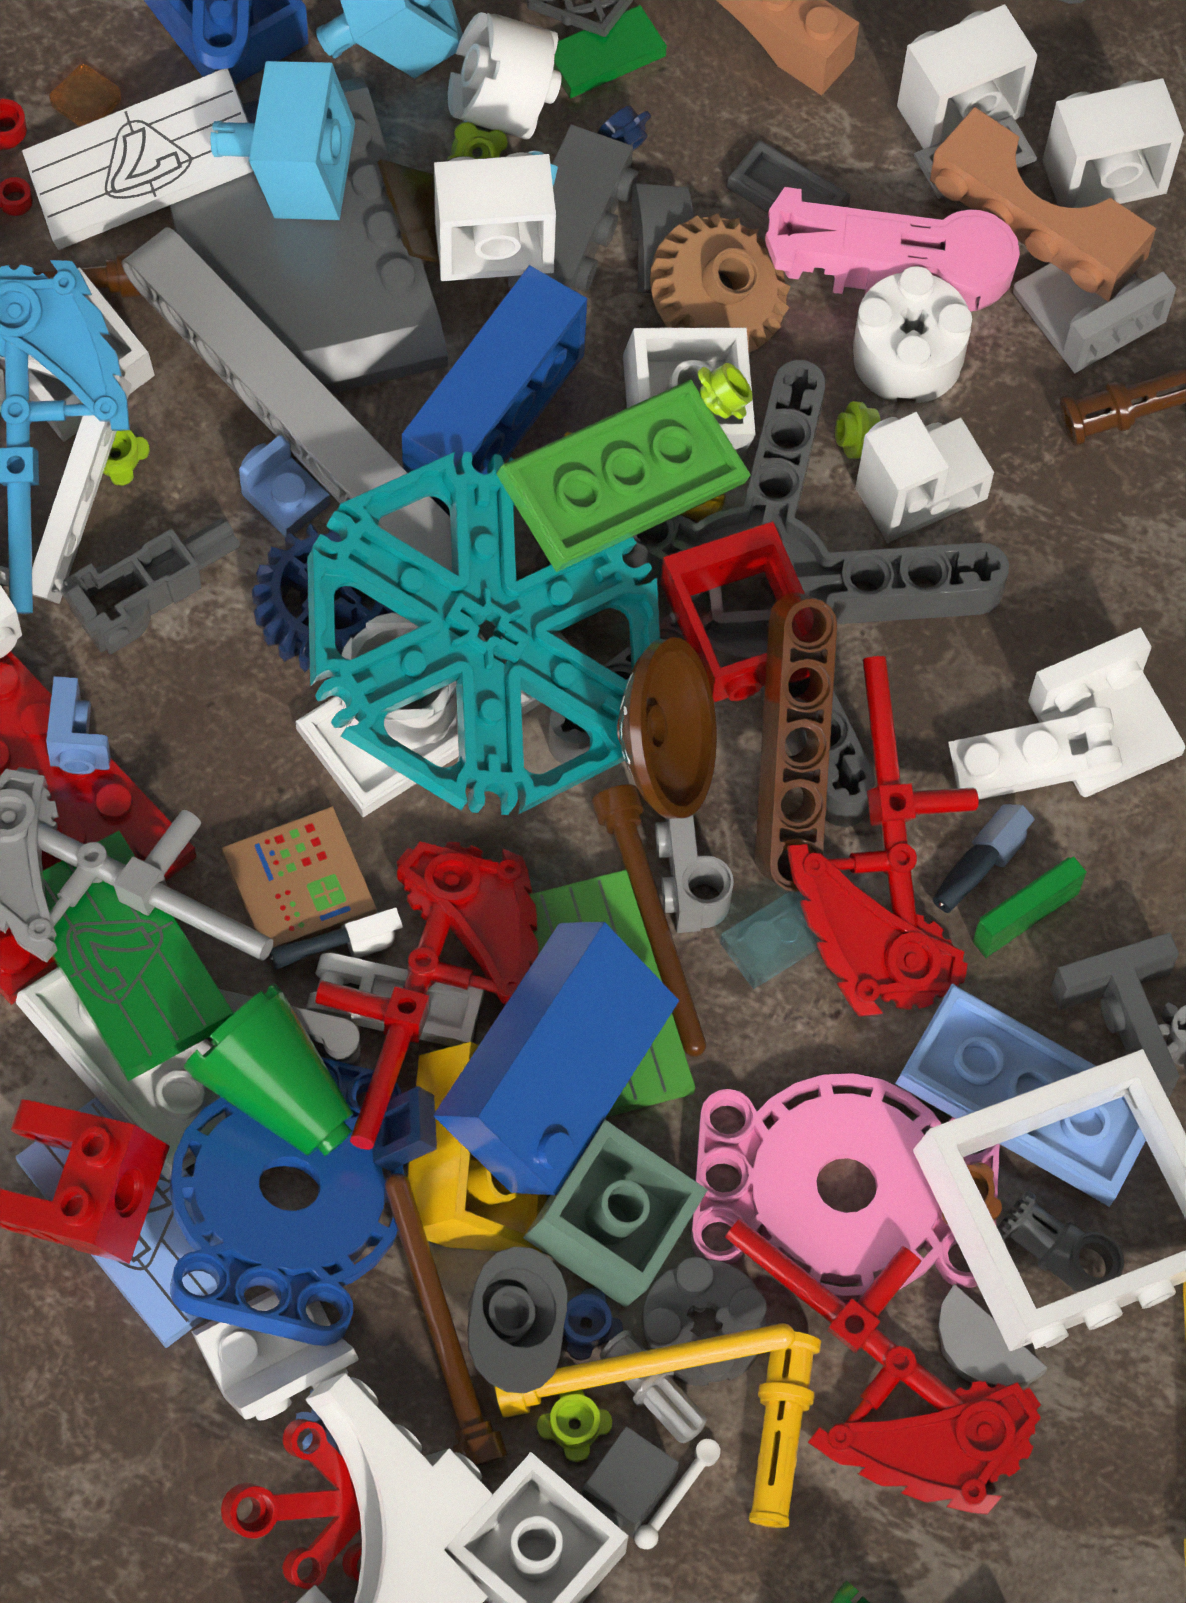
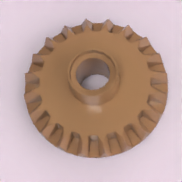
[650,213,791,353]

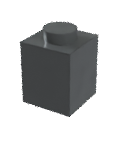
[582,1426,679,1539]

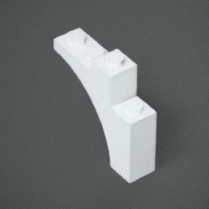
[305,1373,493,1603]

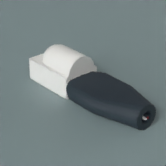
[269,908,403,970]

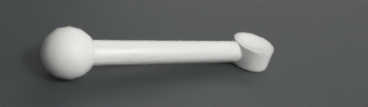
[634,1439,721,1549]

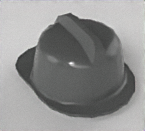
[467,1247,568,1394]

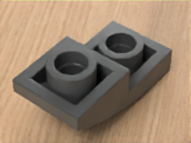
[631,183,694,294]

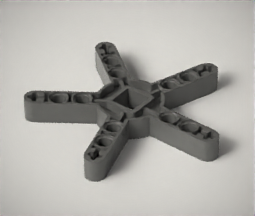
[548,360,1009,827]

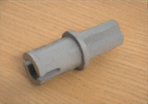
[600,1330,707,1444]

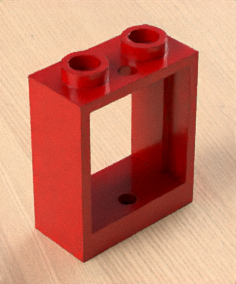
[661,521,814,702]

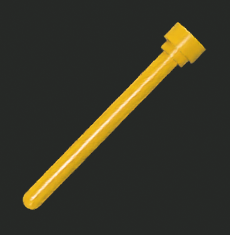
[495,1323,795,1418]

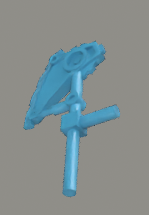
[0,260,130,614]

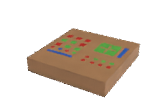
[222,806,377,958]

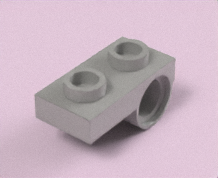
[655,815,734,933]

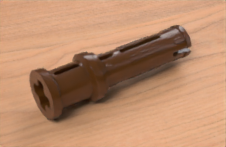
[1060,368,1186,446]

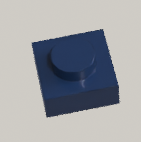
[373,1086,437,1171]

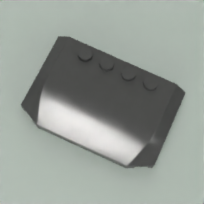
[169,77,448,394]

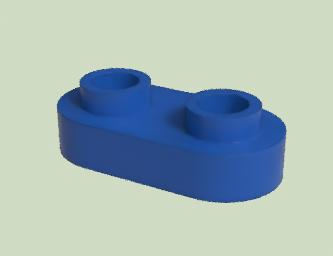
[192,0,250,69]

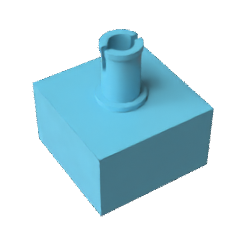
[316,0,463,79]
[210,61,355,220]

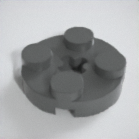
[642,1257,767,1386]

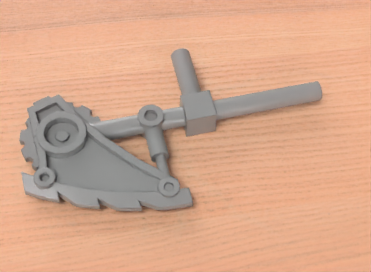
[0,767,274,963]

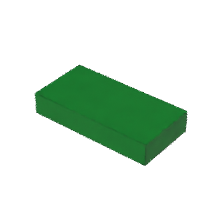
[553,5,667,99]
[973,856,1087,958]

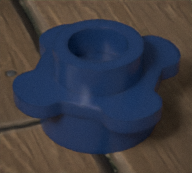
[597,106,651,151]
[563,1288,623,1361]

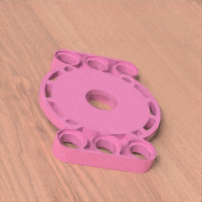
[691,1073,1000,1300]

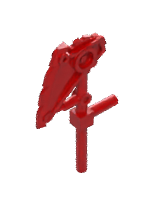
[787,656,979,1017]
[315,841,539,1150]
[725,1218,1041,1515]

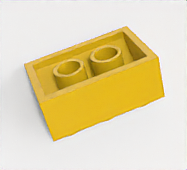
[407,1042,547,1253]

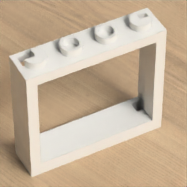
[0,355,132,604]
[913,1049,1186,1351]

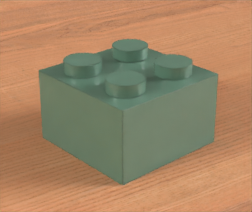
[523,1120,708,1308]

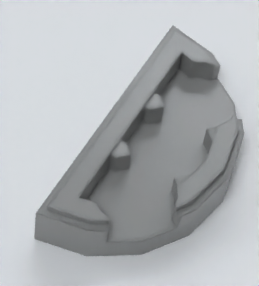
[937,1284,1048,1388]

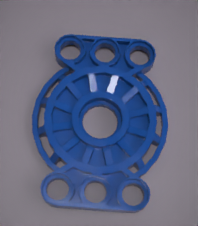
[169,1057,405,1346]

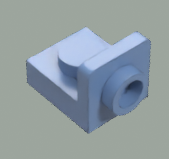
[239,435,330,538]
[46,676,111,774]

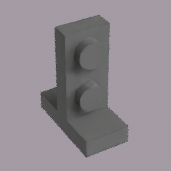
[1050,932,1180,1098]

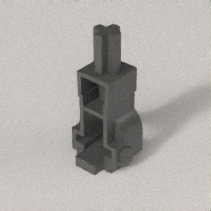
[60,518,240,655]

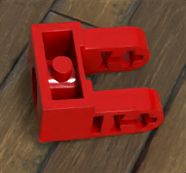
[0,1099,170,1264]

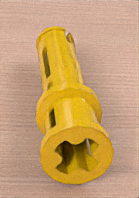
[749,1331,821,1528]

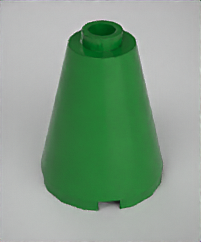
[184,983,354,1157]

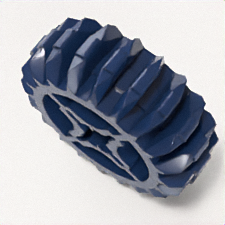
[252,523,396,672]

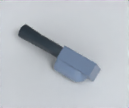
[932,804,1035,913]

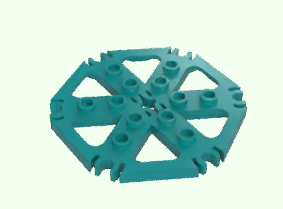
[307,452,660,815]

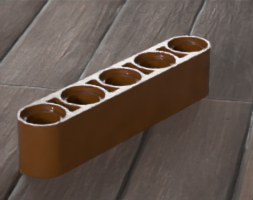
[755,592,837,892]

